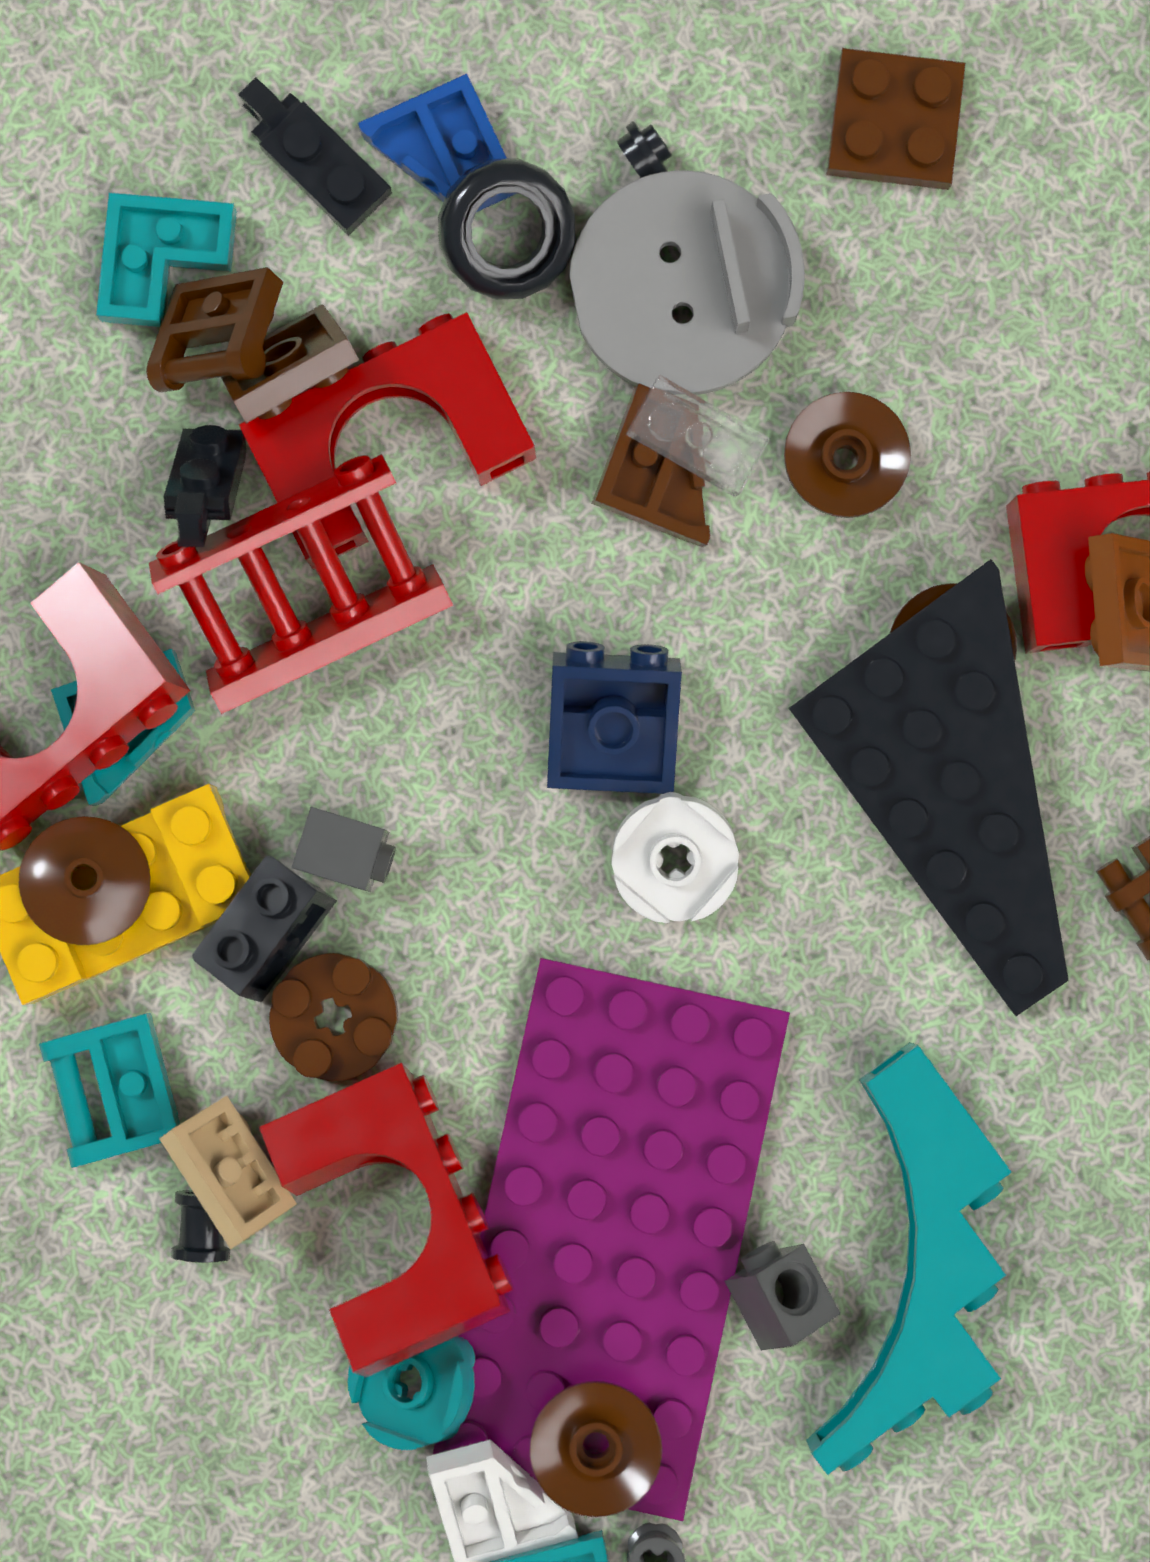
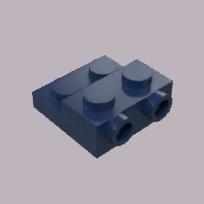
[547,641,682,794]

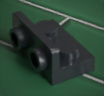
[192,856,337,1003]

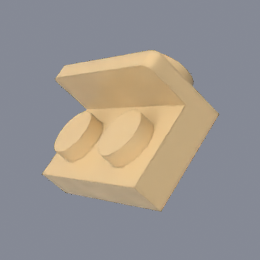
[159,1096,297,1249]

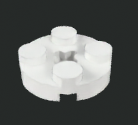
[611,792,739,923]

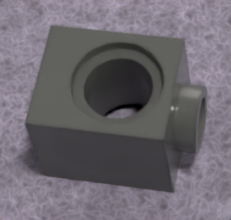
[291,807,396,892]
[725,1241,841,1350]

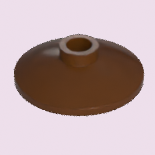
[784,392,911,518]
[19,816,151,945]
[530,1381,662,1517]

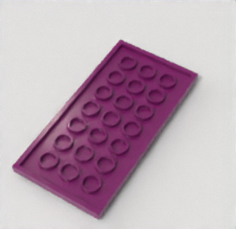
[432,958,790,1521]

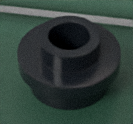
[617,121,672,178]

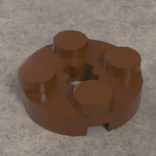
[269,953,398,1081]

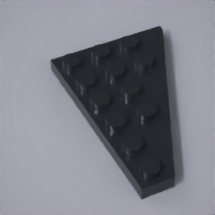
[789,559,1069,1017]

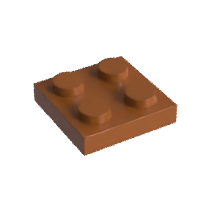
[1085,533,1150,672]

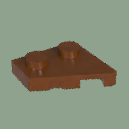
[591,383,711,547]

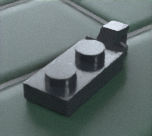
[238,77,392,236]
[163,425,247,547]

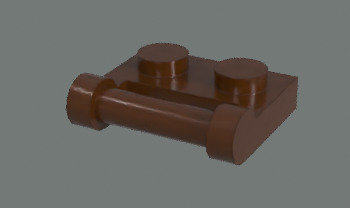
[146,267,283,392]

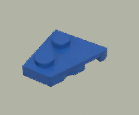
[358,74,518,212]

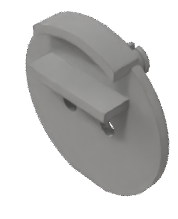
[569,170,805,396]

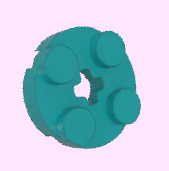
[348,1336,475,1450]

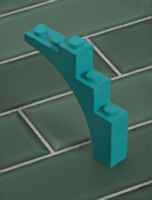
[806,1042,1012,1475]

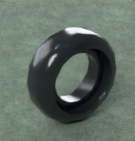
[438,158,575,300]

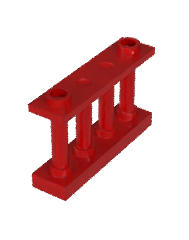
[149,454,453,715]

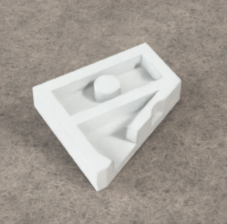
[426,1440,578,1562]

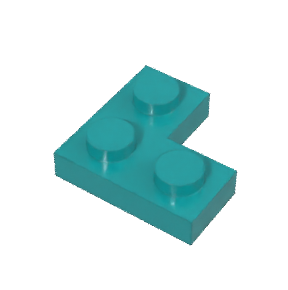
[96,193,237,327]

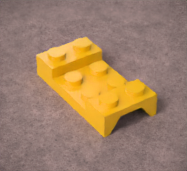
[0,784,252,1005]

